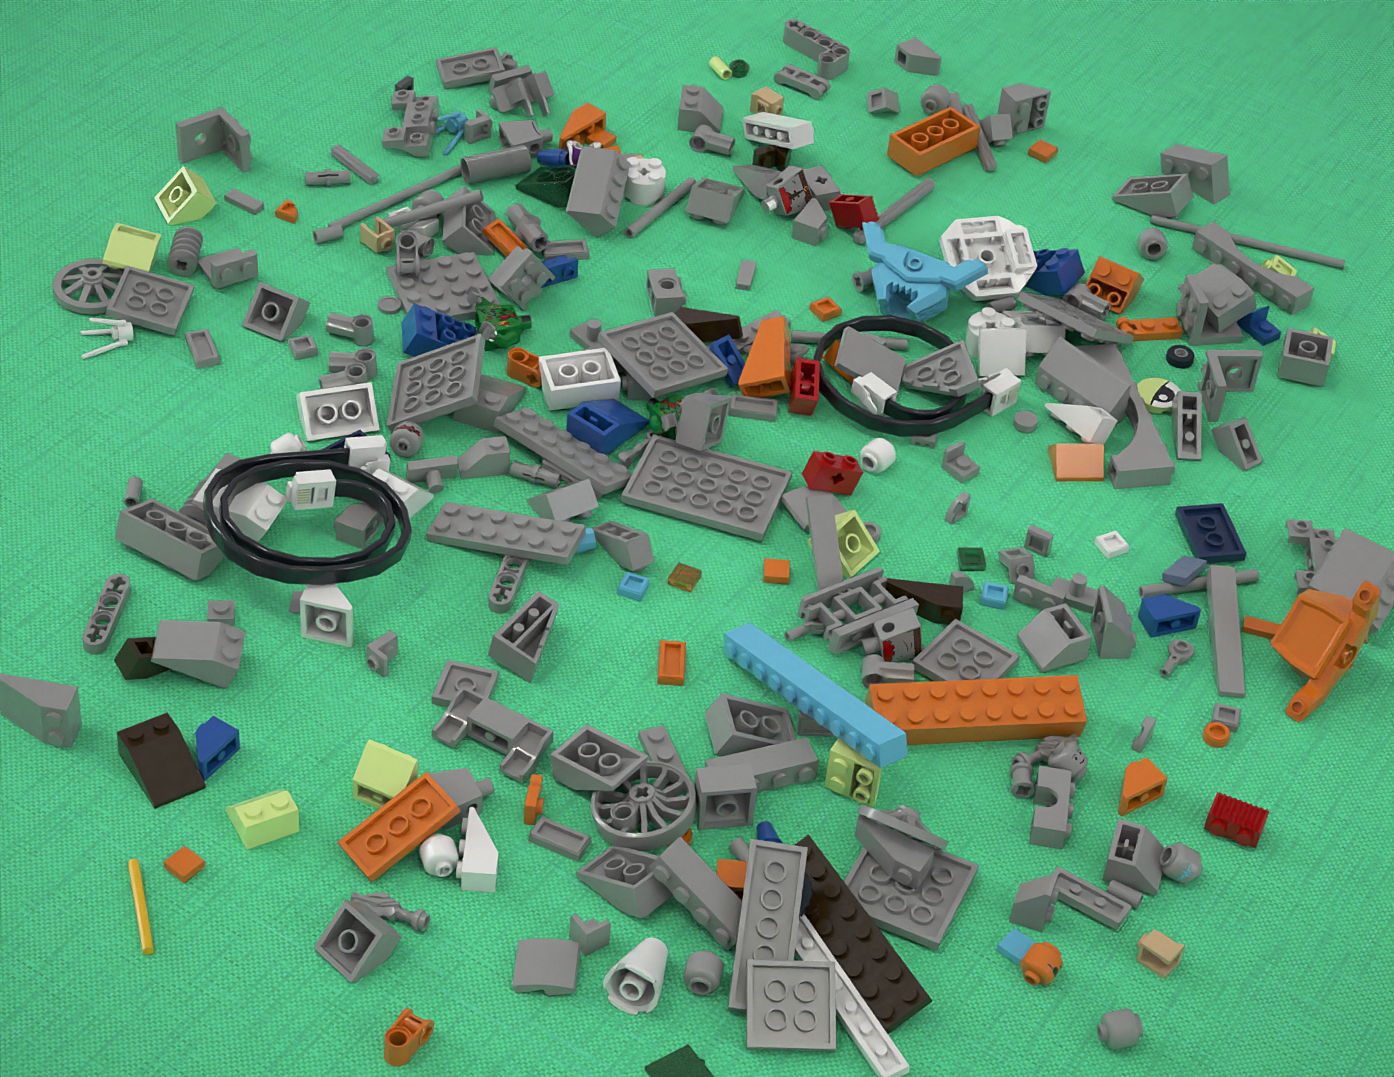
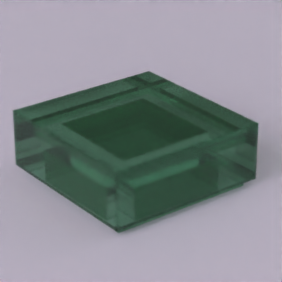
[957,547,986,571]

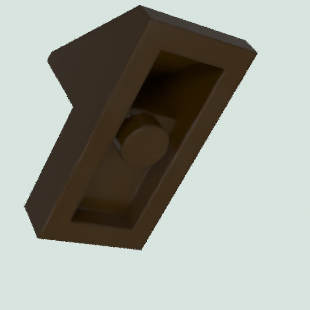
[752,145,792,172]

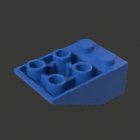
[1025,248,1085,295]
[401,303,477,357]
[566,399,649,455]

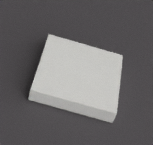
[978,328,1026,376]

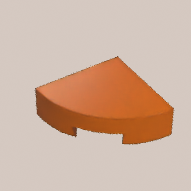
[275,199,298,224]

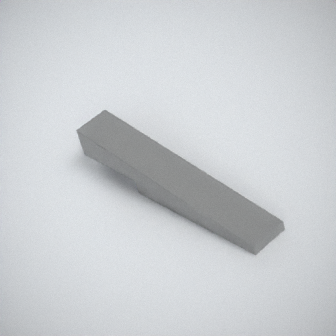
[1205,565,1245,698]

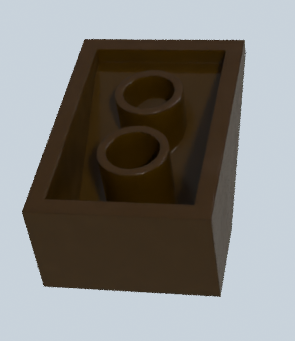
[117,712,206,809]

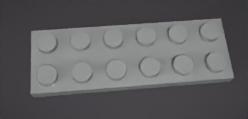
[493,408,632,495]
[426,502,586,565]
[727,839,808,1012]

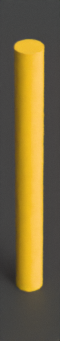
[128,859,154,955]

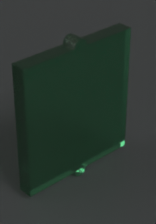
[645,1044,714,1077]

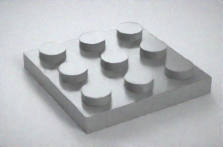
[106,266,195,336]
[912,619,1020,681]
[746,959,836,1052]

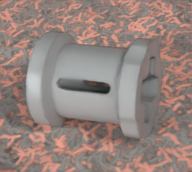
[852,267,874,292]
[1009,762,1035,799]

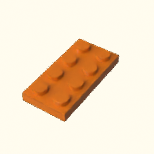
[338,771,461,883]

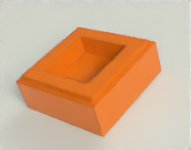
[586,128,616,149]
[1028,139,1058,163]
[809,297,842,322]
[763,558,790,584]
[164,846,205,883]

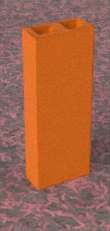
[1241,615,1281,639]

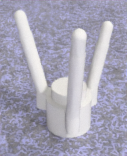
[80,318,133,359]

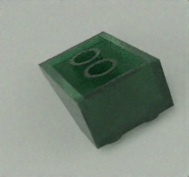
[515,165,577,208]

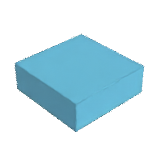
[617,572,650,602]
[979,581,1009,610]
[996,928,1036,966]

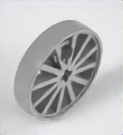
[591,761,697,851]

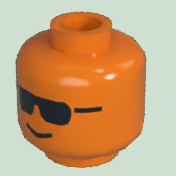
[1020,942,1063,986]

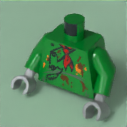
[466,285,532,351]
[646,388,718,440]

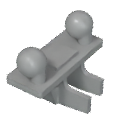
[490,71,554,118]

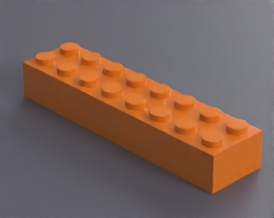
[865,675,1087,745]

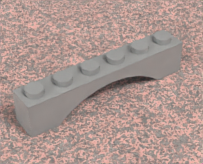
[1192,222,1314,315]

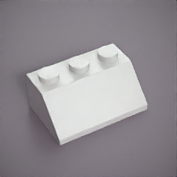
[539,348,621,411]
[296,382,380,441]

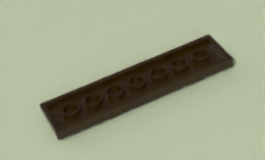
[795,834,932,1034]

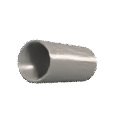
[461,145,531,185]

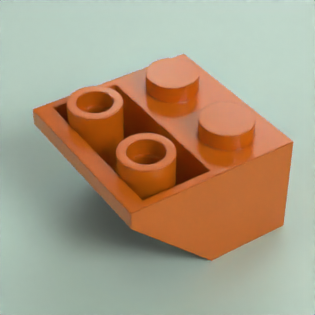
[1086,256,1144,315]

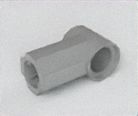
[689,125,735,156]
[1063,283,1111,321]
[326,312,374,346]
[329,348,378,380]
[319,363,368,389]
[862,654,914,689]

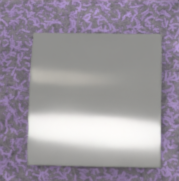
[781,486,847,530]
[512,938,581,996]

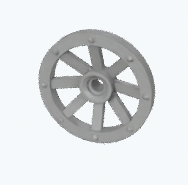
[53,259,125,314]
[857,804,949,851]

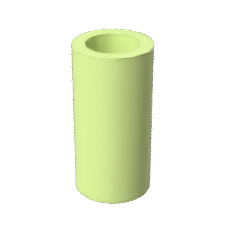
[709,56,732,80]

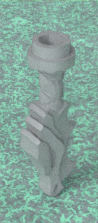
[1012,734,1079,765]
[350,892,430,931]

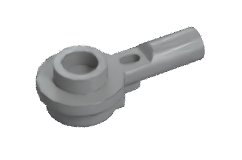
[784,618,826,642]
[1159,640,1194,677]

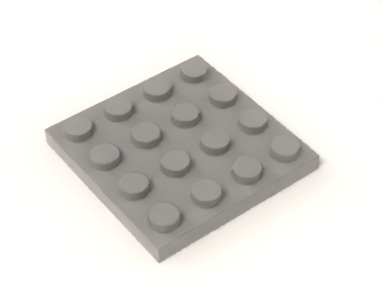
[386,252,501,321]
[1017,291,1134,346]
[597,312,728,398]
[387,334,485,433]
[844,840,979,950]

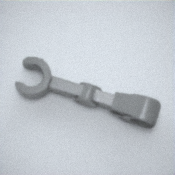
[618,430,662,469]

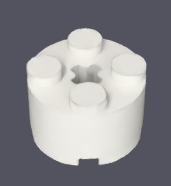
[623,157,666,206]
[965,307,1014,359]

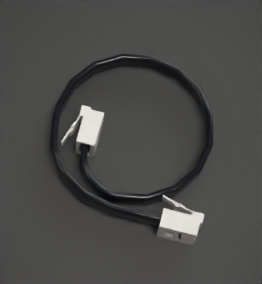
[813,315,1021,437]

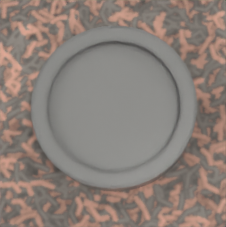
[378,296,401,314]

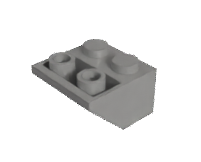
[997,83,1051,135]
[1017,603,1092,672]
[1102,819,1164,895]

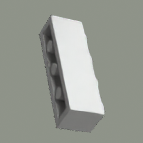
[742,112,814,149]

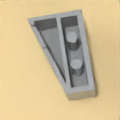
[1160,144,1230,204]
[488,591,559,683]

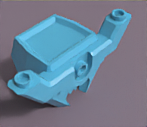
[862,222,988,322]

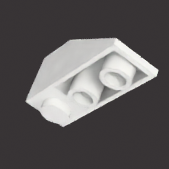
[1044,403,1118,444]
[456,807,498,893]

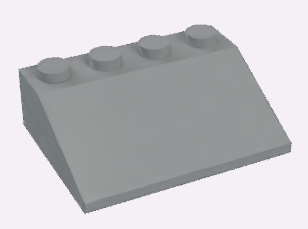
[1306,528,1394,636]

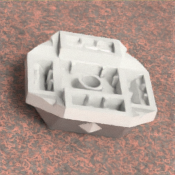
[939,216,1037,301]

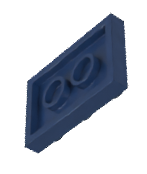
[1175,503,1247,564]

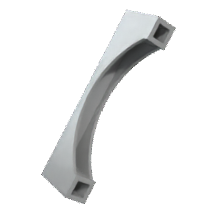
[1076,344,1175,489]

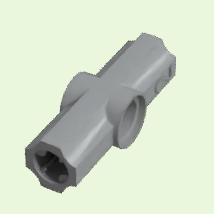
[506,203,550,252]

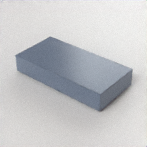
[1162,555,1207,587]

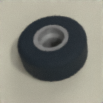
[1166,345,1195,369]

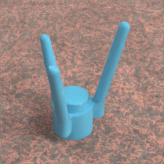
[436,111,468,155]

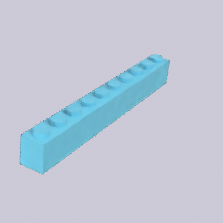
[724,622,907,768]

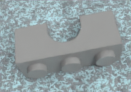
[1029,766,1075,850]

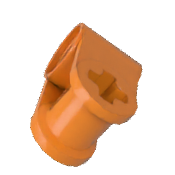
[506,348,542,388]
[384,1008,434,1066]

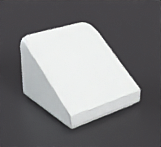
[407,218,439,237]

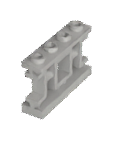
[798,567,919,655]

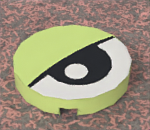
[1137,378,1181,414]

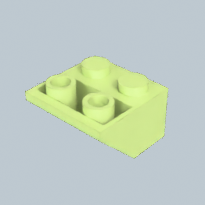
[102,223,162,272]
[824,738,882,808]
[353,739,418,809]

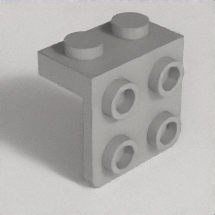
[198,248,258,289]

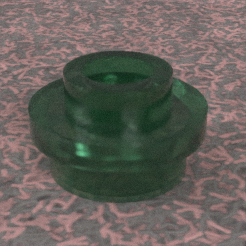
[729,59,750,78]

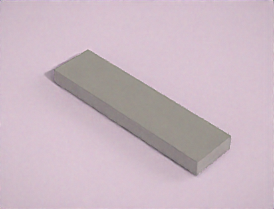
[805,495,844,591]

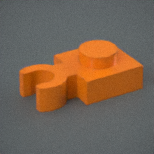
[524,774,544,825]

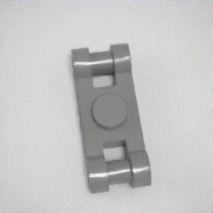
[774,64,830,100]

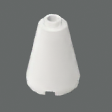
[603,938,668,1015]

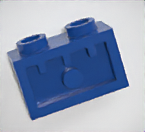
[541,255,578,288]

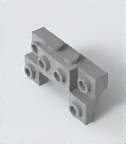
[382,90,440,157]
[1285,519,1337,595]
[432,686,554,783]

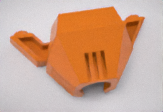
[1270,581,1380,722]

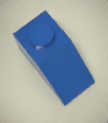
[1138,594,1201,638]
[195,716,240,781]

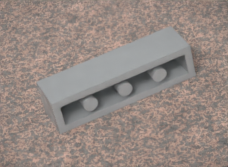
[705,737,819,793]
[648,836,742,951]

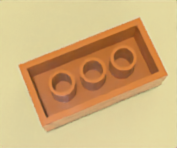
[887,106,981,176]

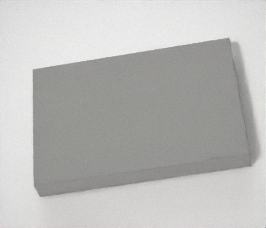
[436,47,505,89]
[834,326,906,393]

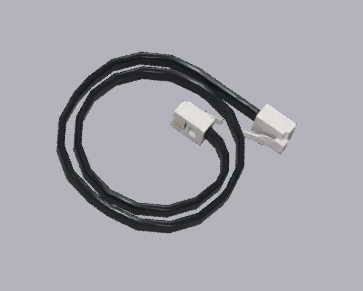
[203,435,412,585]

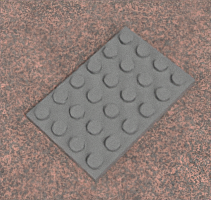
[621,434,792,541]

